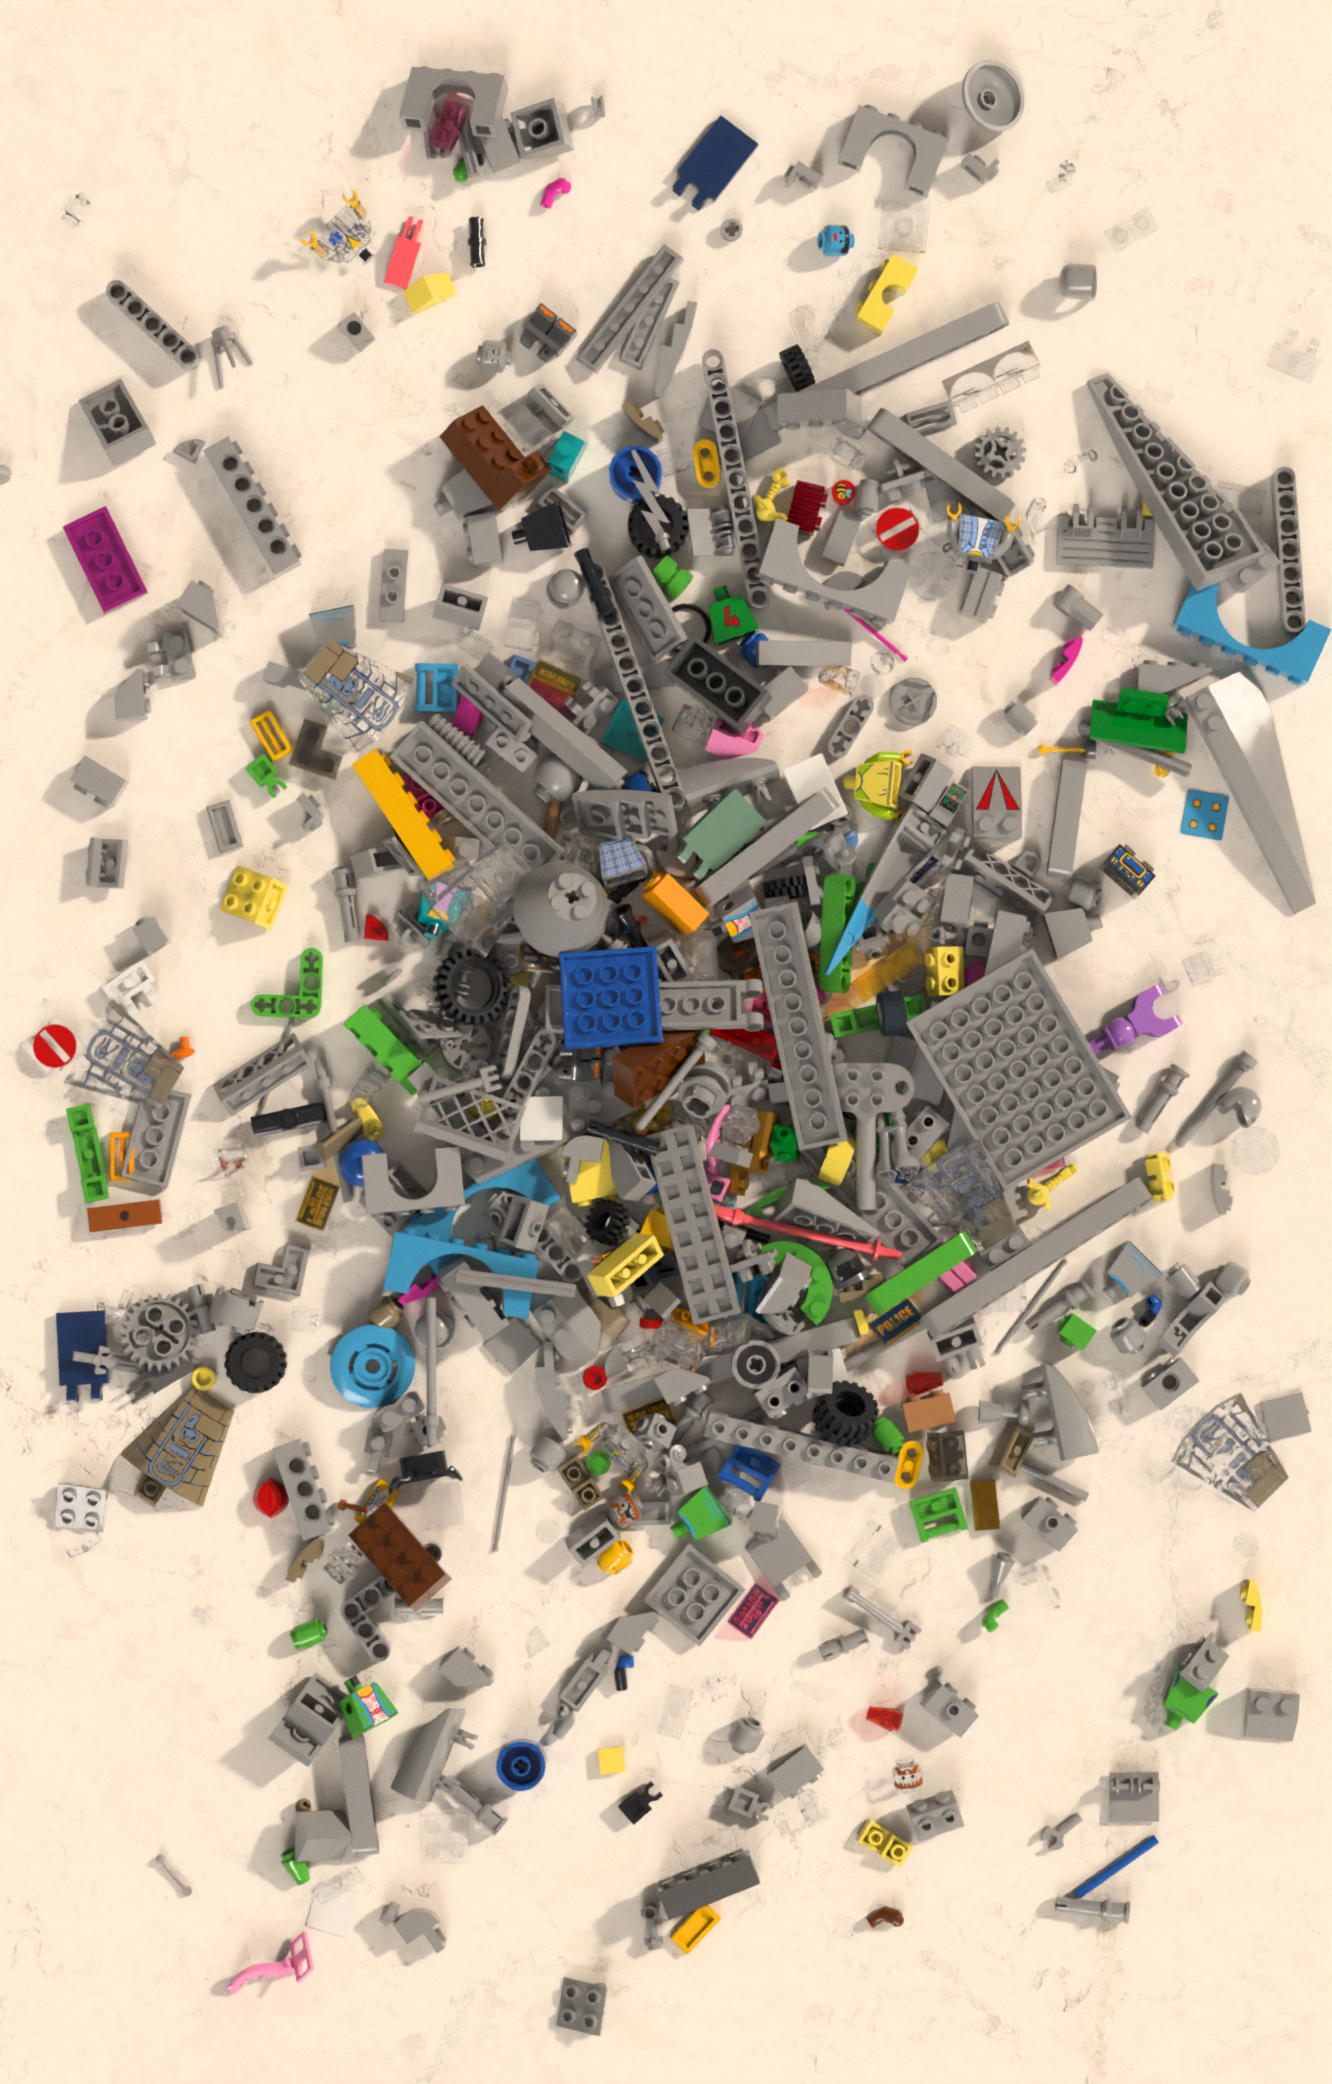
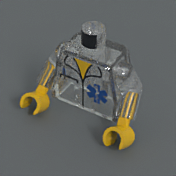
[300,188,374,265]
[574,1422,649,1492]

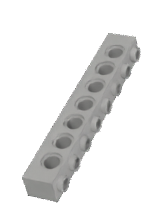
[702,1409,899,1483]

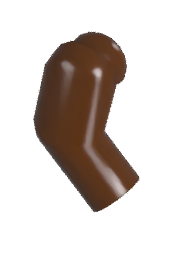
[866,1906,904,1928]

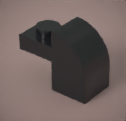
[630,1249,680,1292]

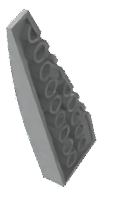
[1087,373,1266,591]
[1184,667,1316,914]

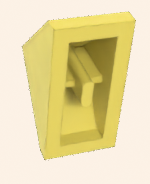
[403,272,457,314]
[817,1137,856,1187]

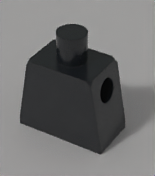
[512,502,572,551]

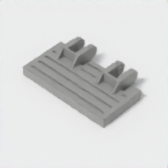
[1056,504,1155,569]

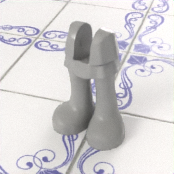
[875,1109,920,1178]

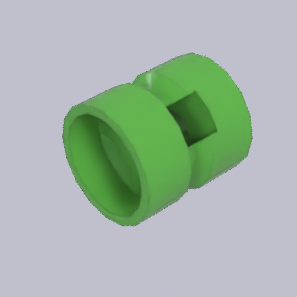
[652,555,694,601]

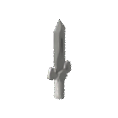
[72,1345,148,1374]

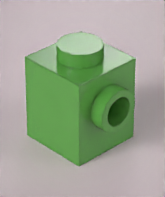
[1057,1313,1097,1350]

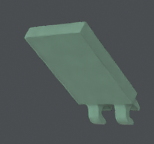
[673,787,767,880]

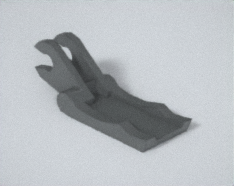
[126,1353,197,1403]

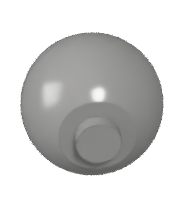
[532,754,582,805]

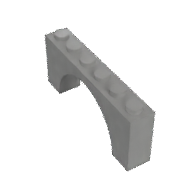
[755,518,912,626]

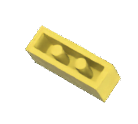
[587,1233,664,1297]

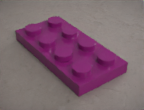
[63,506,148,614]

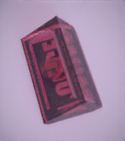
[728,1583,779,1639]

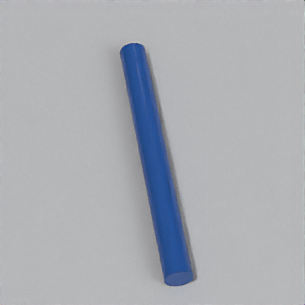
[1074,1835,1159,1899]

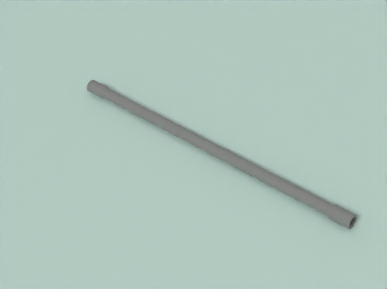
[682,1316,926,1463]

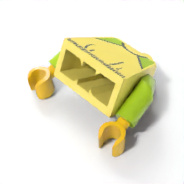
[843,750,913,823]

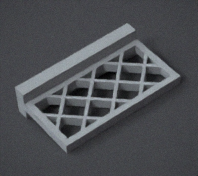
[414,1075,526,1163]

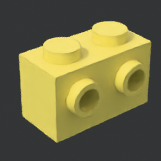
[924,947,965,997]

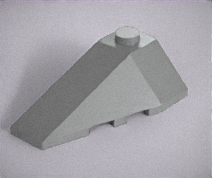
[772,1178,880,1244]

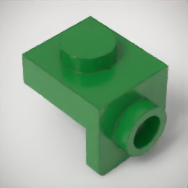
[770,1125,800,1163]

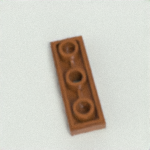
[87,1199,163,1232]

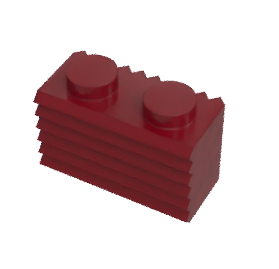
[787,480,828,537]

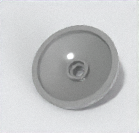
[962,60,1025,132]

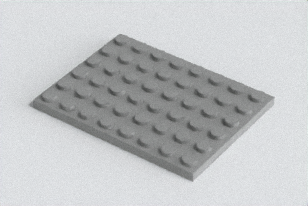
[906,948,1132,1191]

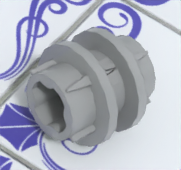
[678,1061,731,1119]

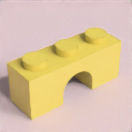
[855,254,918,335]

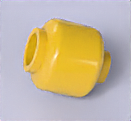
[597,1539,634,1575]

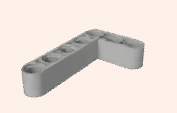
[340,1542,443,1662]

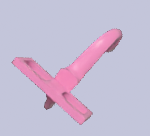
[704,1104,730,1202]
[227,1931,314,1995]

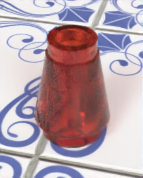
[905,1371,943,1395]
[866,1706,904,1732]

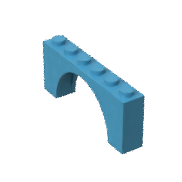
[1173,582,1332,686]
[406,1159,561,1276]
[383,1227,540,1319]

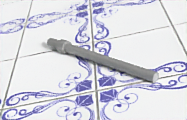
[314,1059,353,1203]
[424,1298,439,1445]

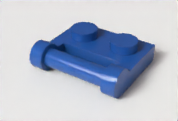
[717,1444,781,1502]

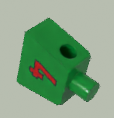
[708,585,759,647]

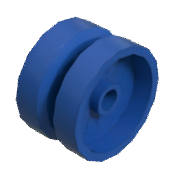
[609,446,662,504]

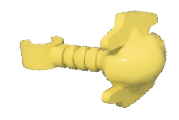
[751,468,790,522]
[1027,1163,1078,1210]

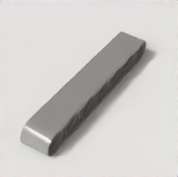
[867,408,1015,522]
[1271,466,1306,635]
[694,787,840,909]

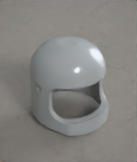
[1059,264,1097,301]
[546,569,584,609]
[415,1312,455,1347]

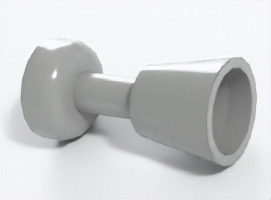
[978,1400,1029,1425]

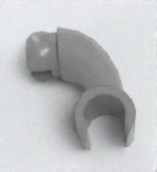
[1165,691,1184,726]

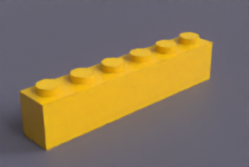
[352,749,456,885]

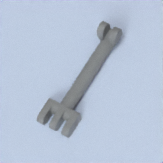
[417,1065,502,1107]
[843,1585,922,1650]

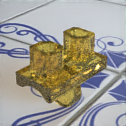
[631,1104,672,1137]

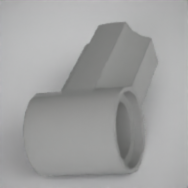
[1053,584,1104,631]

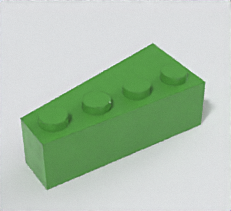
[343,1004,434,1097]

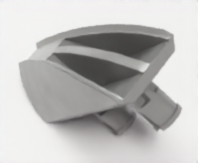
[677,758,781,813]
[1021,1363,1099,1461]
[390,1708,478,1802]

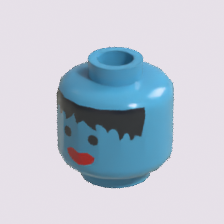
[818,225,855,256]

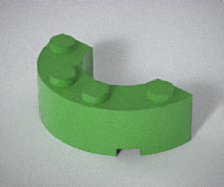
[757,1241,832,1326]

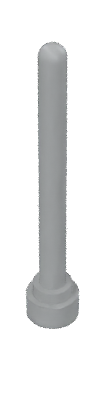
[636,1031,718,1130]
[1176,1051,1258,1148]

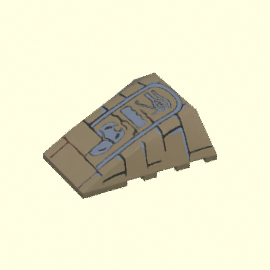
[121,1385,235,1507]

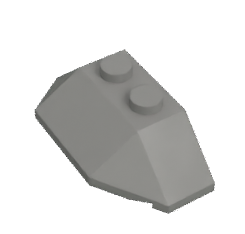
[530,1276,602,1370]

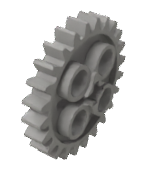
[120,1293,200,1373]

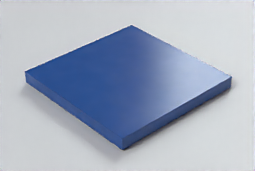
[559,946,663,1050]

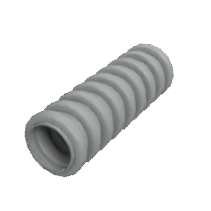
[427,714,488,768]

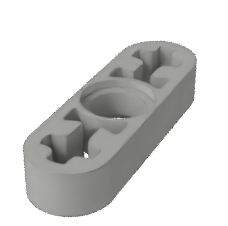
[827,695,874,759]

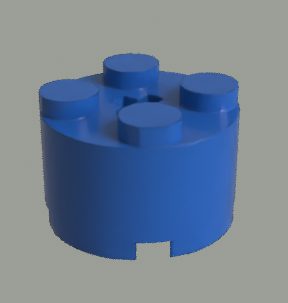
[496,1739,546,1791]

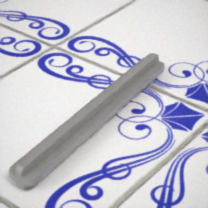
[1078,720,1192,777]
[455,1269,576,1297]

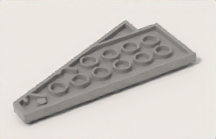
[461,1046,646,1185]

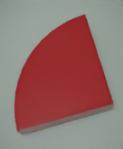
[364,915,389,941]

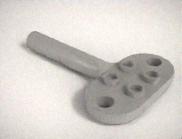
[832,1063,915,1210]

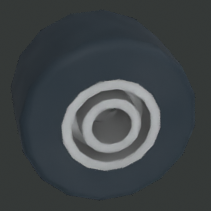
[876,991,908,1036]

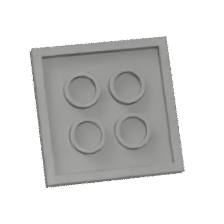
[643,1543,746,1647]

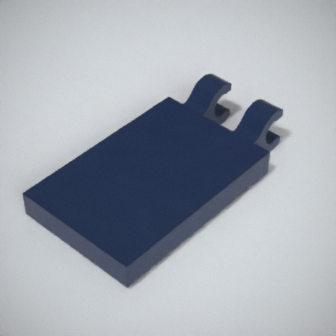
[672,115,759,211]
[56,1310,109,1403]

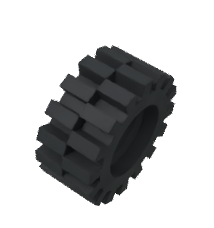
[779,344,815,392]
[762,875,809,903]
[585,1199,630,1246]

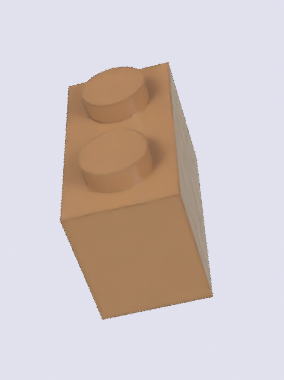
[901,1389,956,1433]

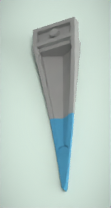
[824,803,948,976]

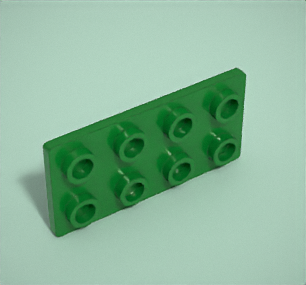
[1089,688,1188,754]

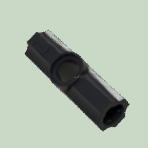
[250,1102,326,1138]

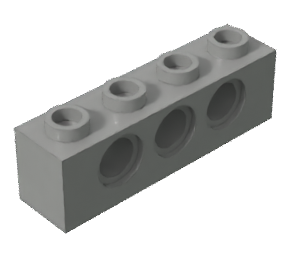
[272,1438,335,1541]

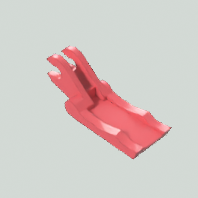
[384,216,423,290]

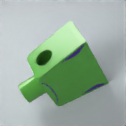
[1162,1668,1219,1731]

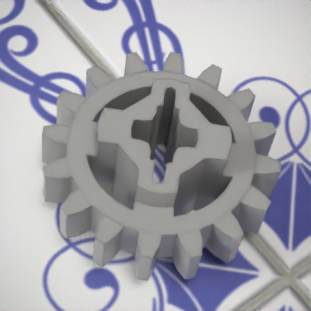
[974,426,1027,480]

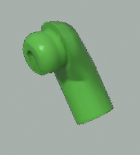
[981,1598,1010,1633]

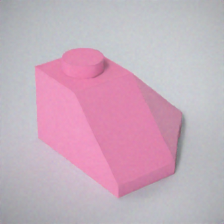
[705,718,764,759]

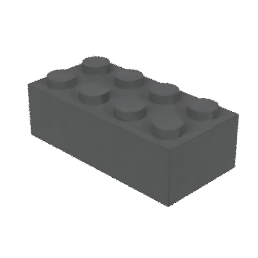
[664,635,772,736]
[658,1848,760,1920]

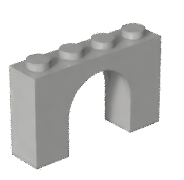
[400,66,508,138]
[838,105,949,197]
[361,1146,465,1218]

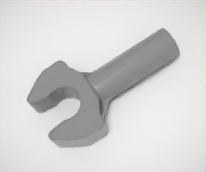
[1040,1813,1083,1851]

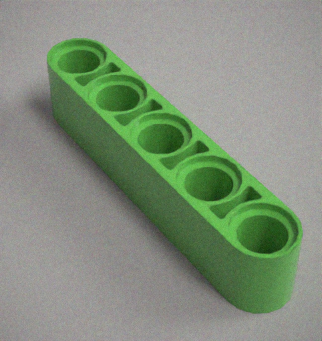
[819,873,856,994]
[864,1230,978,1316]

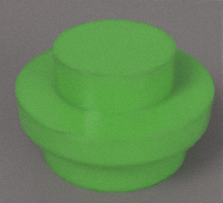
[586,1451,611,1476]

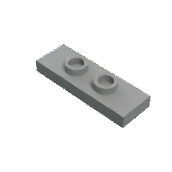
[379,549,409,623]

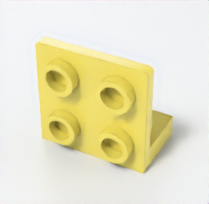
[220,866,289,930]

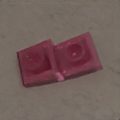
[429,99,470,151]

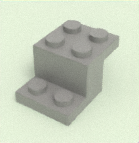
[268,1672,348,1767]

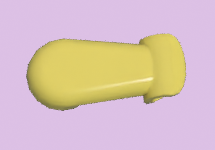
[349,1094,384,1140]

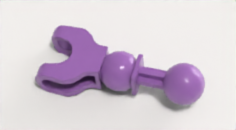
[1089,984,1183,1055]

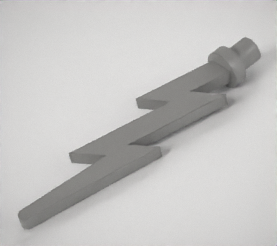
[631,450,671,551]
[755,823,852,875]

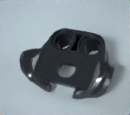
[389,1450,463,1494]

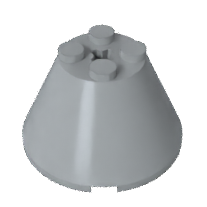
[513,862,609,957]

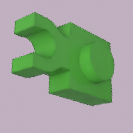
[245,753,288,799]

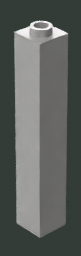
[501,678,628,790]

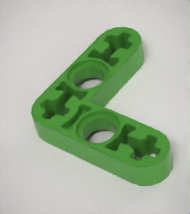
[251,948,323,1018]

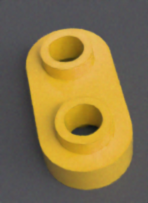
[693,439,721,489]
[894,1441,924,1489]

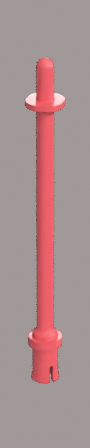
[714,1204,902,1261]

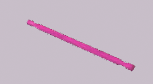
[842,608,908,662]

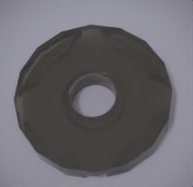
[716,935,760,976]

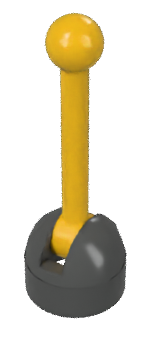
[1038,740,1096,759]

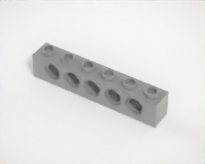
[203,436,302,579]

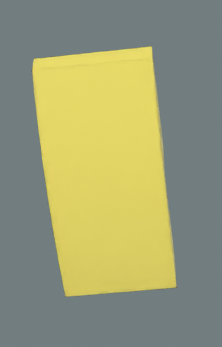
[1240,1579,1262,1632]
[856,1818,913,1867]

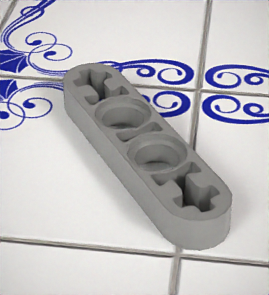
[494,985,531,1080]
[501,1029,559,1115]

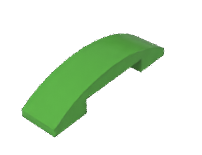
[829,993,927,1038]
[66,1104,110,1204]
[741,1181,831,1227]

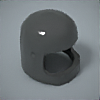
[825,1248,869,1290]

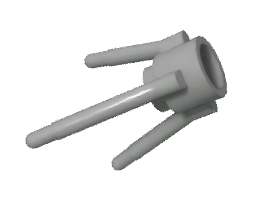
[211,326,253,389]

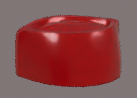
[253,1478,289,1518]

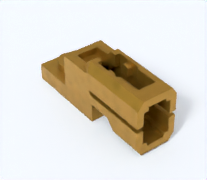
[726,1109,781,1196]

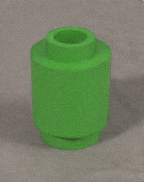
[871,1417,905,1454]
[290,1618,328,1649]

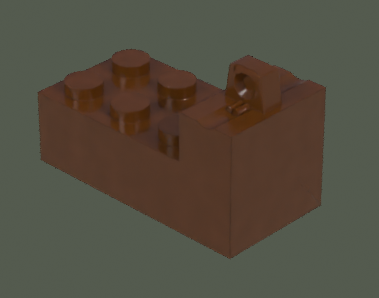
[439,405,552,512]

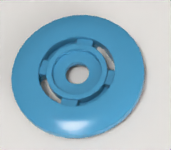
[330,1324,415,1408]

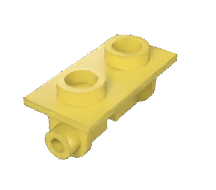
[1145,1151,1175,1202]

